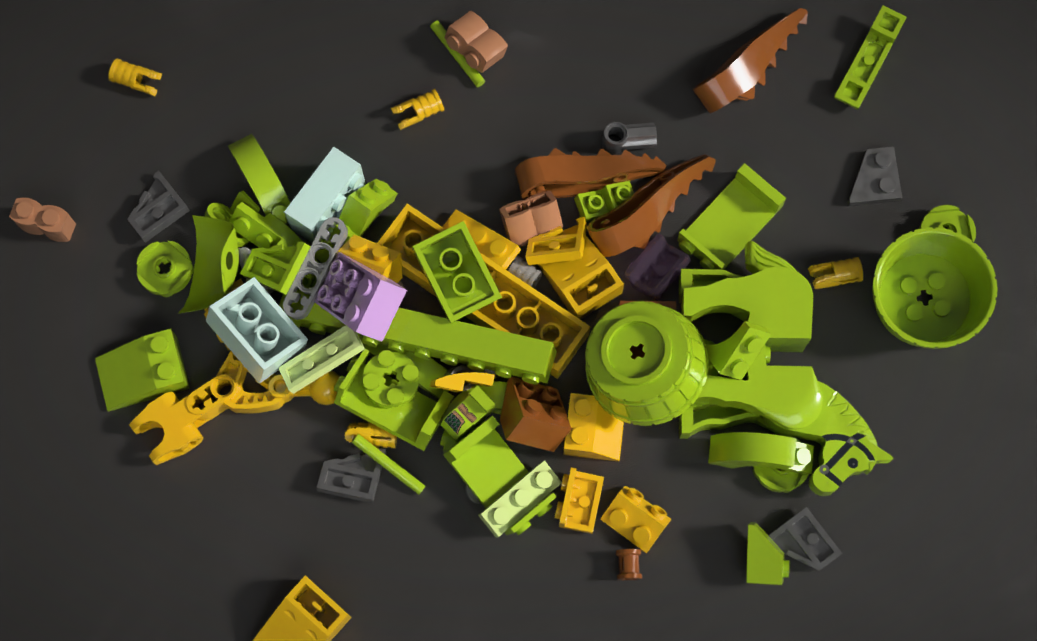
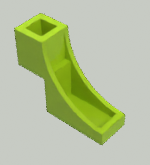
[315,178,398,263]
[704,321,771,380]

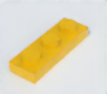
[442,209,521,269]

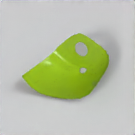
[177,215,239,314]

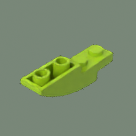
[229,202,319,288]

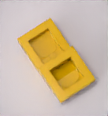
[430,372,495,392]

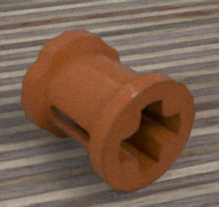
[616,549,642,580]

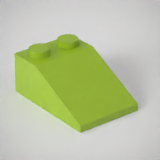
[412,221,502,323]
[95,329,190,412]

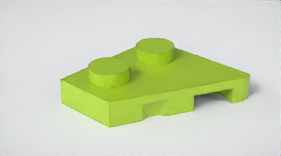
[240,242,310,295]

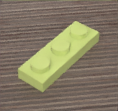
[279,325,365,394]
[478,461,562,538]

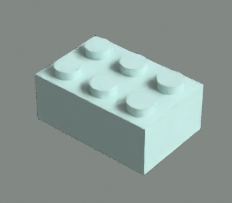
[284,147,365,243]
[206,277,308,384]

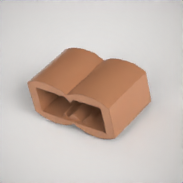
[445,11,508,73]
[499,191,563,245]
[9,198,76,242]

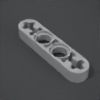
[283,217,348,320]

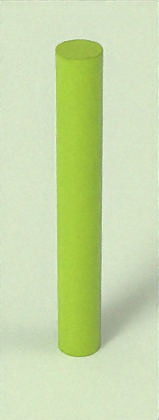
[430,21,485,87]
[351,434,425,495]

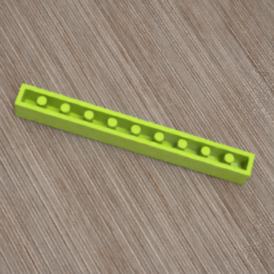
[279,286,557,385]

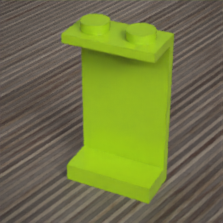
[677,163,786,270]
[334,349,454,451]
[443,416,556,535]

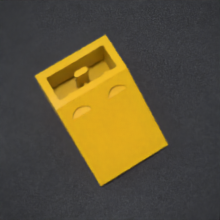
[538,236,624,319]
[252,575,352,641]

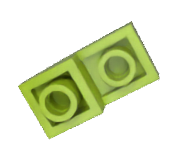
[574,181,634,222]

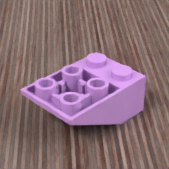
[315,252,407,342]

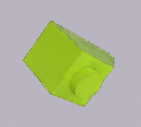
[747,522,790,585]

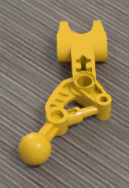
[129,351,340,465]

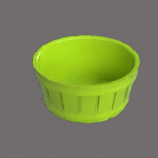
[872,227,998,349]
[585,301,709,426]

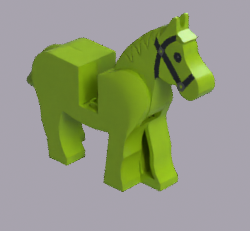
[679,241,893,496]

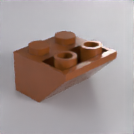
[500,377,571,452]

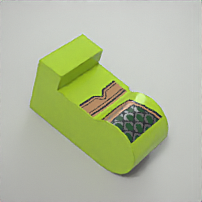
[441,385,496,442]

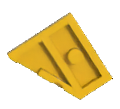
[525,217,587,265]

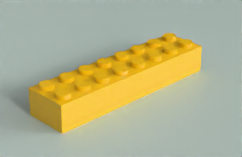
[377,204,590,379]

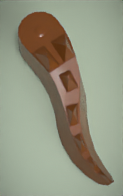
[692,8,808,114]
[515,148,666,200]
[587,154,716,257]

